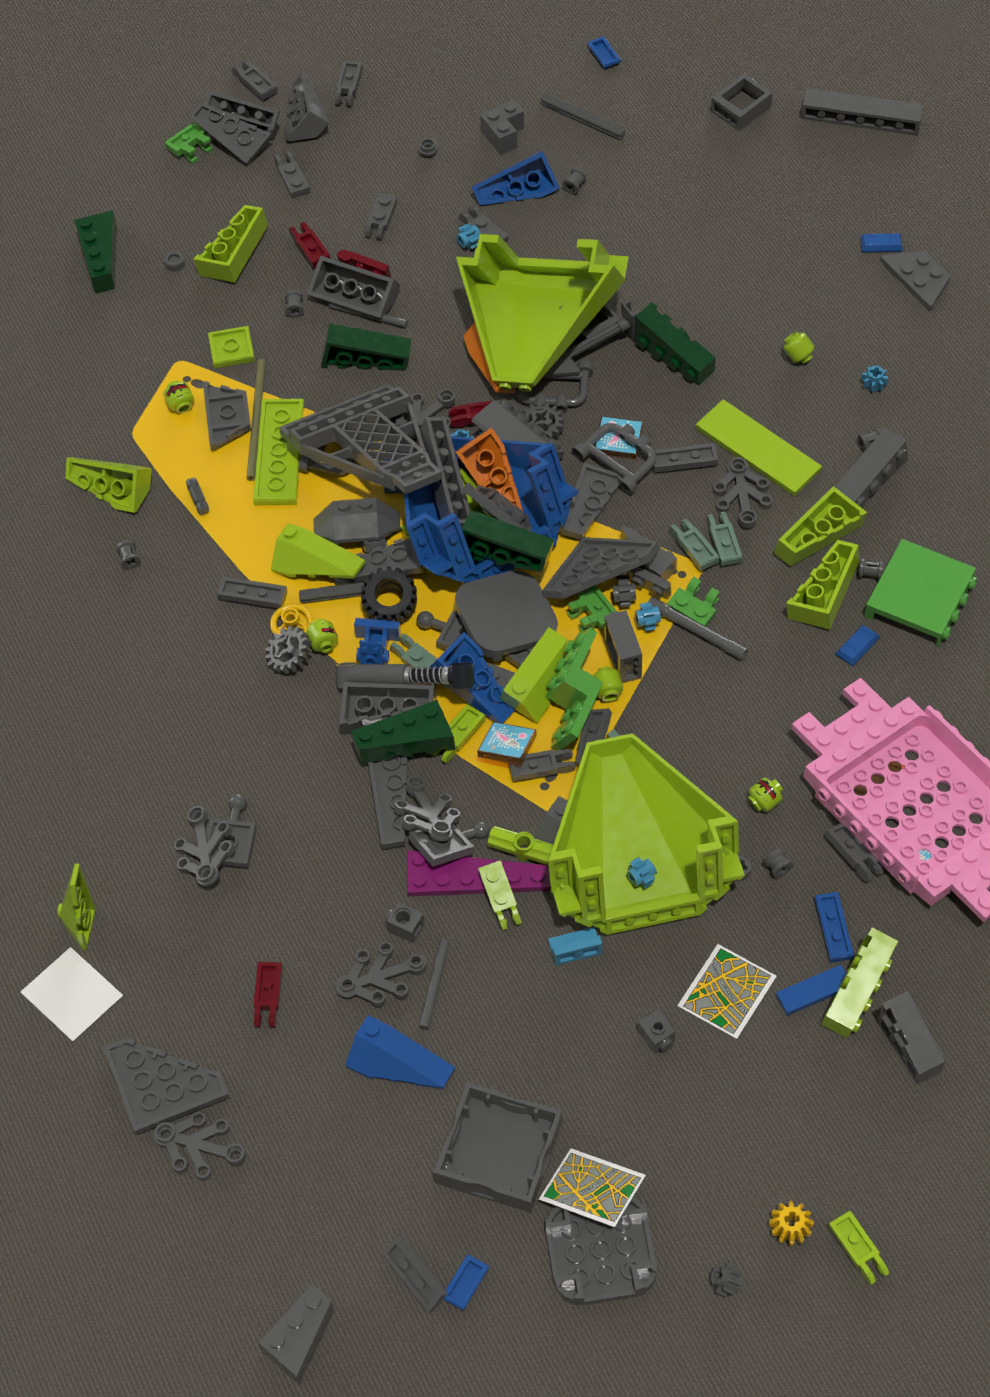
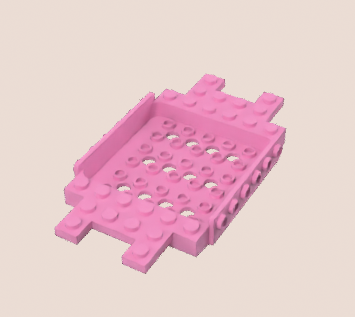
[791,678,990,923]

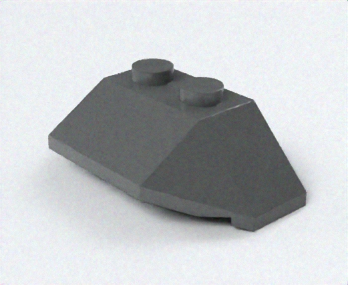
[205,90,280,133]
[313,498,401,543]

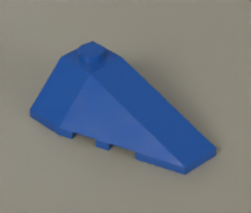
[471,151,560,205]
[429,632,515,724]
[345,1015,455,1089]

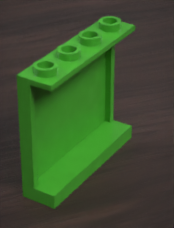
[864,539,977,647]

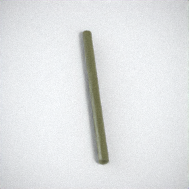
[247,359,266,481]

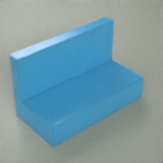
[548,927,602,966]

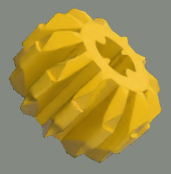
[769,1200,814,1246]

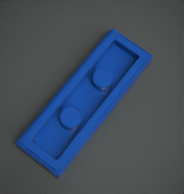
[814,892,854,963]
[776,965,846,1016]

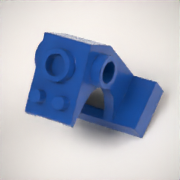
[354,618,401,664]

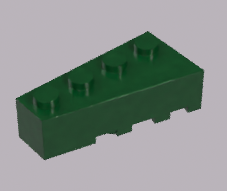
[74,210,117,294]
[635,302,716,386]
[321,323,411,371]
[462,510,554,572]
[351,700,456,763]

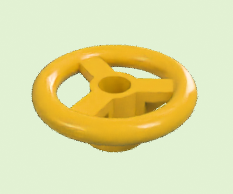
[270,604,314,635]

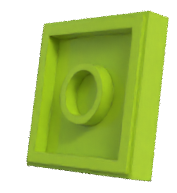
[208,326,255,369]

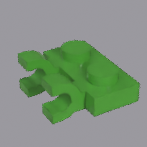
[164,122,213,164]
[667,577,720,627]
[567,585,616,633]

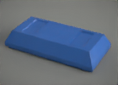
[587,36,621,69]
[860,233,903,252]
[835,624,880,666]
[443,1254,490,1311]

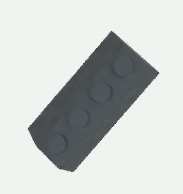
[307,256,400,319]
[471,399,565,460]

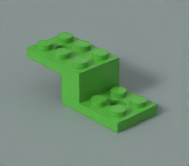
[545,627,603,750]

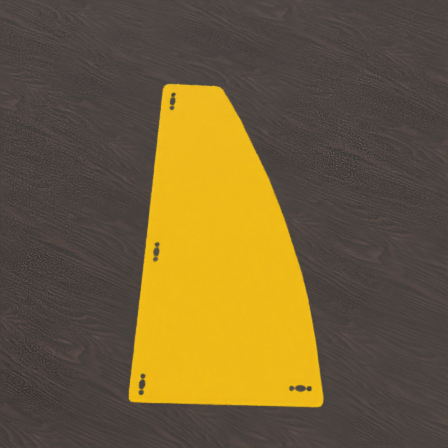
[132,361,703,811]

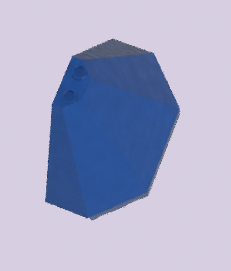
[404,436,578,583]

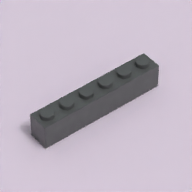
[801,88,923,136]
[420,417,470,528]

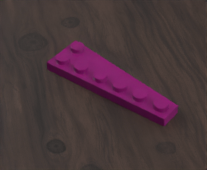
[407,851,550,897]

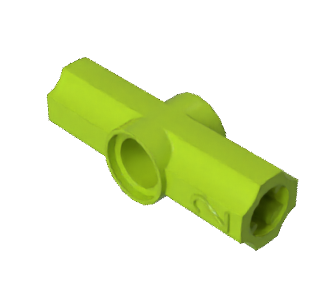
[487,826,554,866]

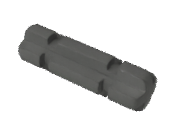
[186,477,209,515]

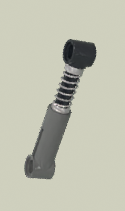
[335,662,474,689]

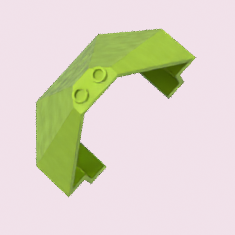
[456,234,629,392]
[548,733,745,935]

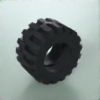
[361,566,417,624]

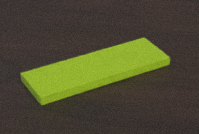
[253,399,304,505]
[695,399,822,497]

